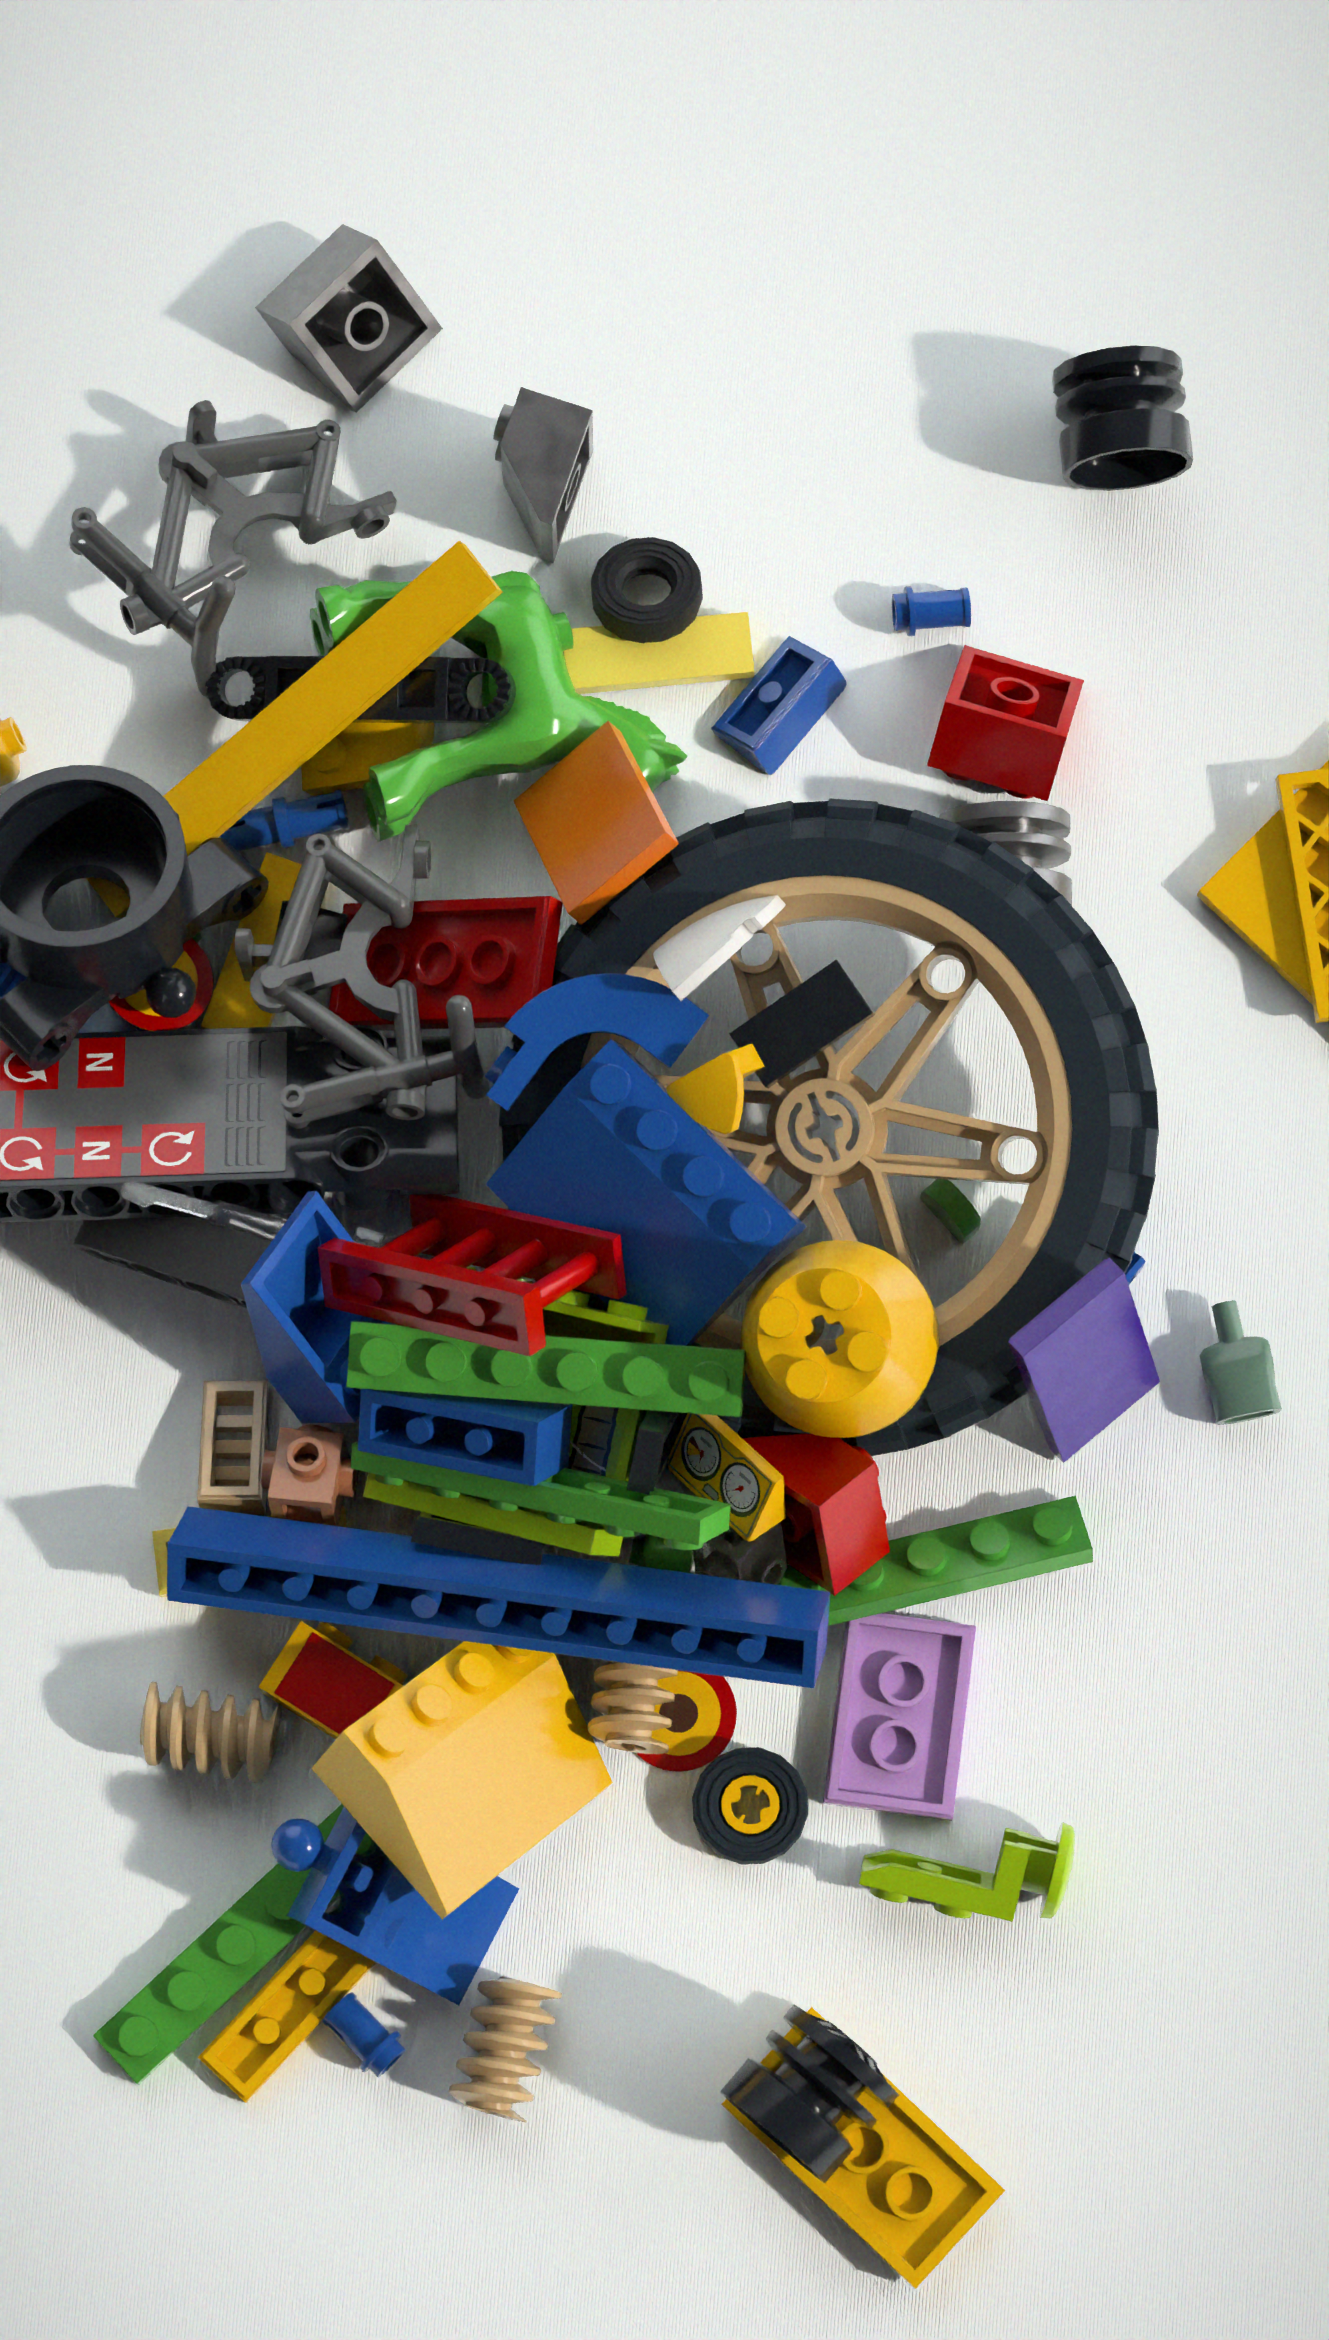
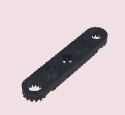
[205,656,516,724]

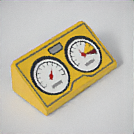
[667,1413,786,1541]

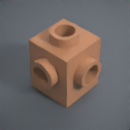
[261,1424,358,1526]

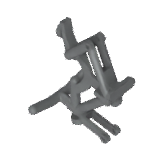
[69,400,397,697]
[235,825,490,1129]

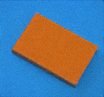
[513,721,679,925]

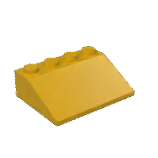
[311,1641,613,1920]

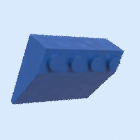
[486,1039,807,1346]

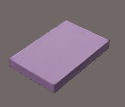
[823,1613,976,1821]

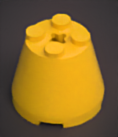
[741,1240,940,1438]

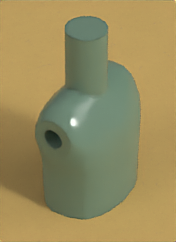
[1199,1300,1282,1425]

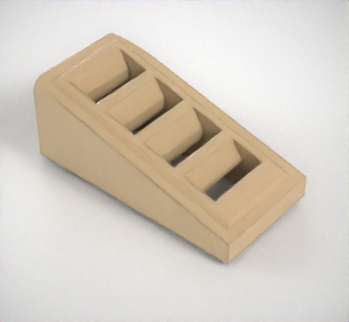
[197,1380,269,1516]

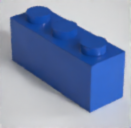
[358,1388,572,1486]

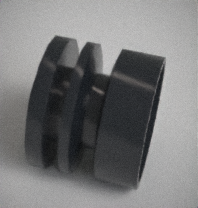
[1052,345,1194,491]
[720,2004,899,2183]

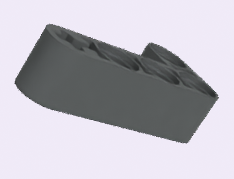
[73,1216,271,1309]

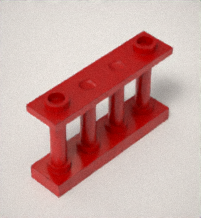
[318,1194,627,1356]

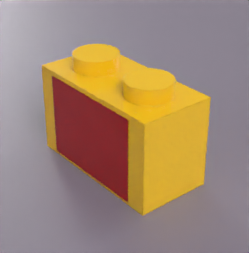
[258,1621,408,1740]

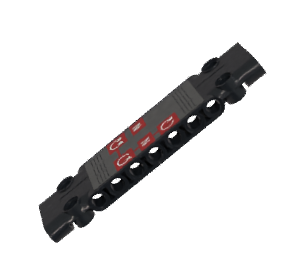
[0,1025,459,1223]

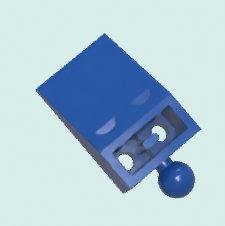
[241,1191,394,1424]
[271,1807,520,2006]

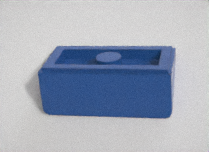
[711,636,847,775]

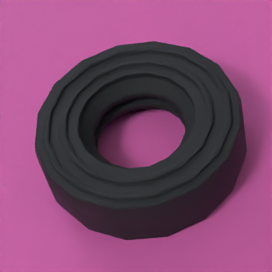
[590,537,703,643]

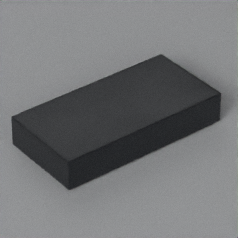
[729,959,875,1089]
[626,1410,680,1495]

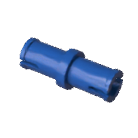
[220,789,350,851]

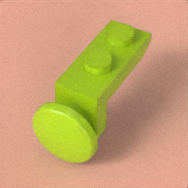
[859,1822,1075,1922]

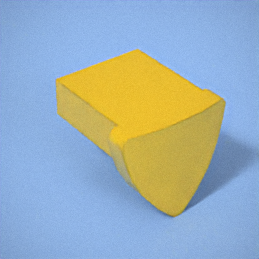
[666,1044,765,1134]

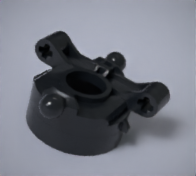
[0,765,269,1071]

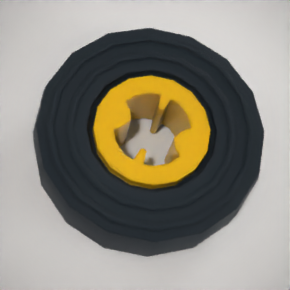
[692,1747,808,1865]

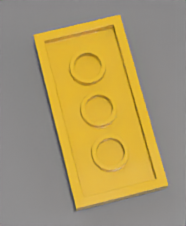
[721,2007,1006,2289]

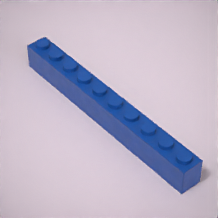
[167,1506,831,1689]

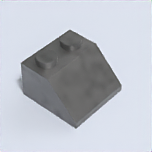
[255,224,443,413]
[493,387,593,563]

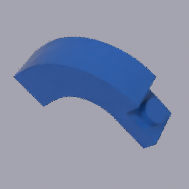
[484,973,710,1111]

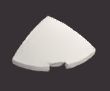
[653,895,786,1001]

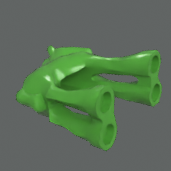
[310,570,688,842]

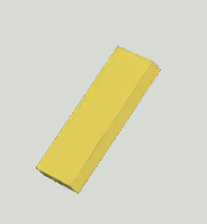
[563,612,755,694]

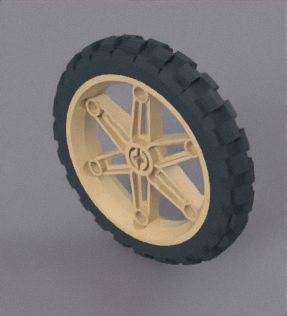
[499,798,1159,1456]

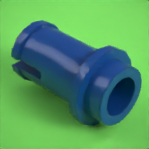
[891,586,971,637]
[322,1992,406,2078]

